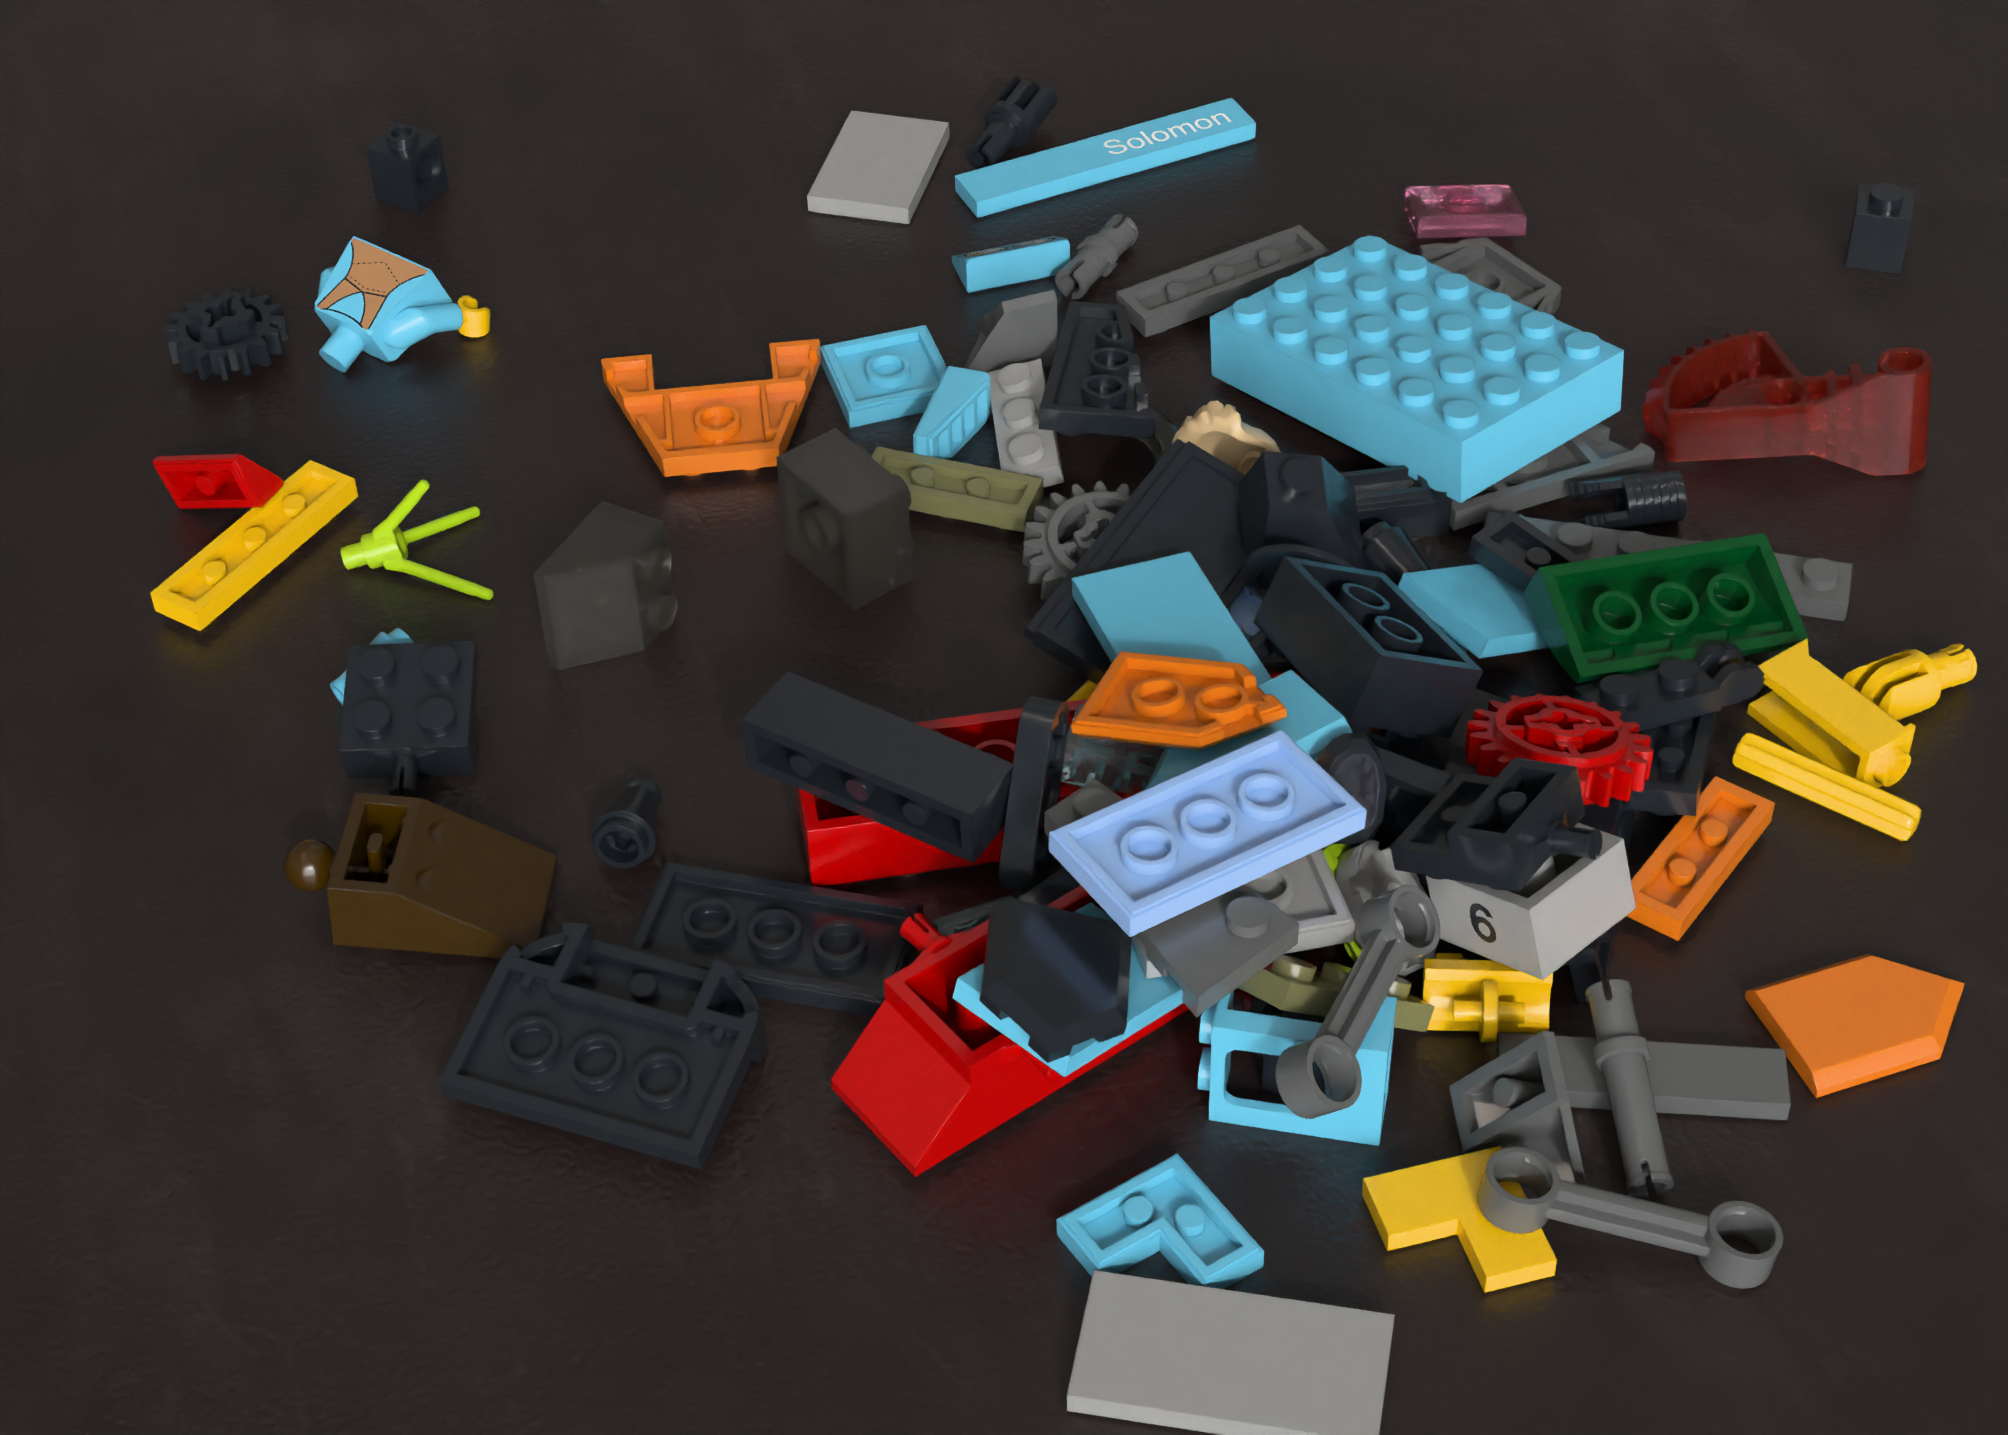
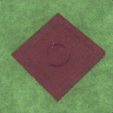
[1405,184,1527,238]

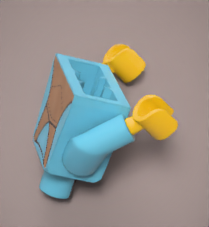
[315,236,490,372]

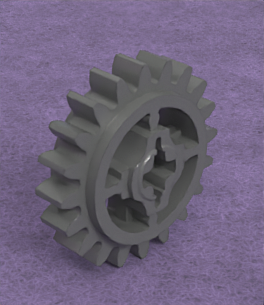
[1022,481,1131,601]

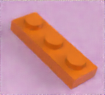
[1627,776,1775,941]

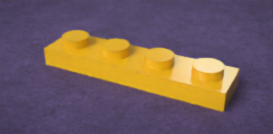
[150,460,359,631]

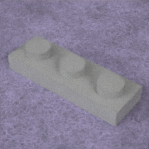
[987,359,1064,488]

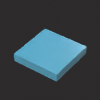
[820,325,947,428]
[1398,564,1549,659]

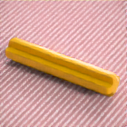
[1732,733,1921,841]

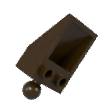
[284,793,558,958]

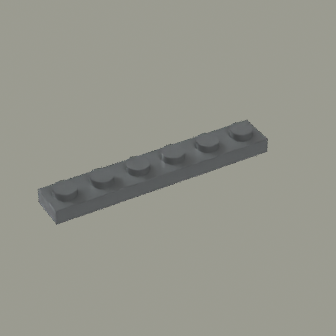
[1478,511,1853,622]

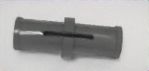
[1055,214,1139,300]

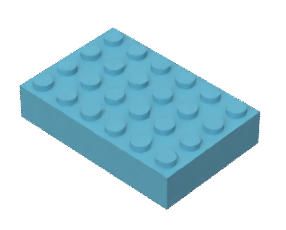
[1210,235,1624,503]

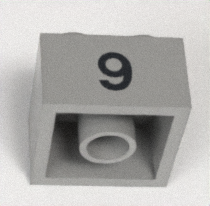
[1426,823,1636,980]

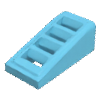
[913,366,991,460]

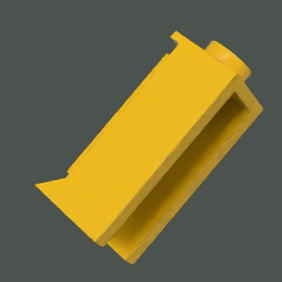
[1747,638,1916,788]

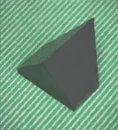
[963,289,1058,373]
[1449,1031,1587,1186]

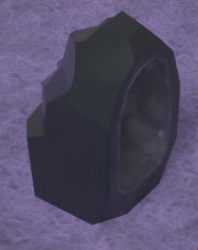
[1314,732,1388,844]

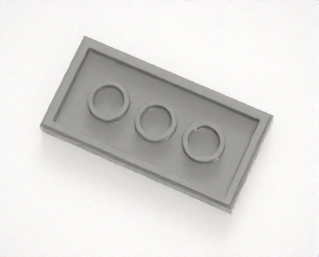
[1067,1270,1395,1435]

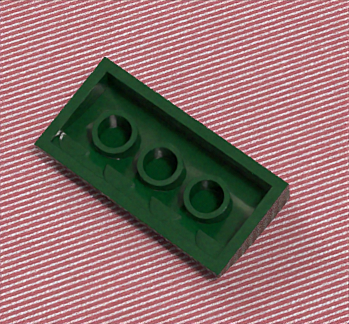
[1524,533,1810,683]

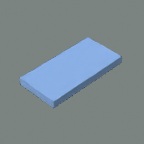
[1049,730,1367,937]

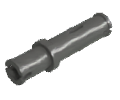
[1585,979,1674,1197]

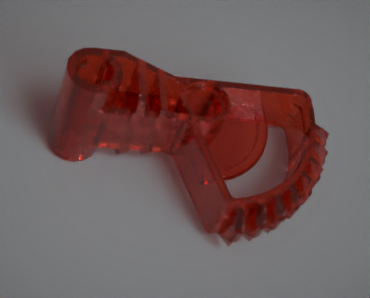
[1643,328,1933,476]

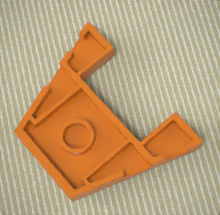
[601,339,821,477]

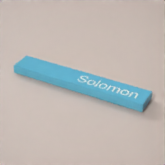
[955,98,1256,218]

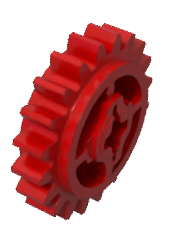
[1464,693,1654,807]

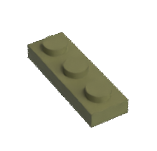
[857,446,1044,532]
[1238,954,1435,1032]

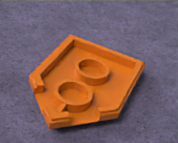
[1071,651,1287,750]
[1744,954,1965,1098]

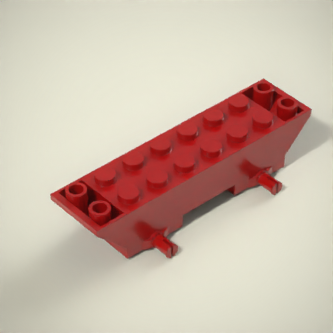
[831,788,1189,1177]

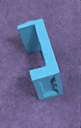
[1198,991,1397,1146]

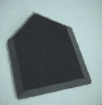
[979,898,1132,1063]

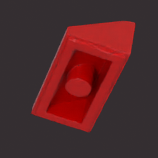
[152,454,285,509]

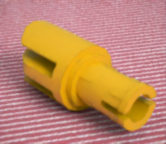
[1842,643,1977,721]

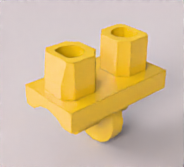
[1422,953,1553,1043]

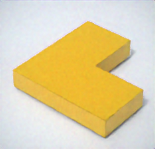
[1362,1146,1557,1293]

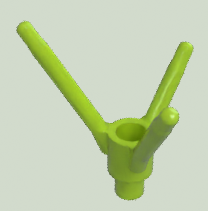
[341,479,494,600]

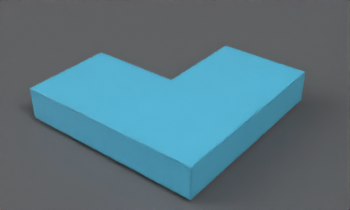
[1056,1154,1264,1289]

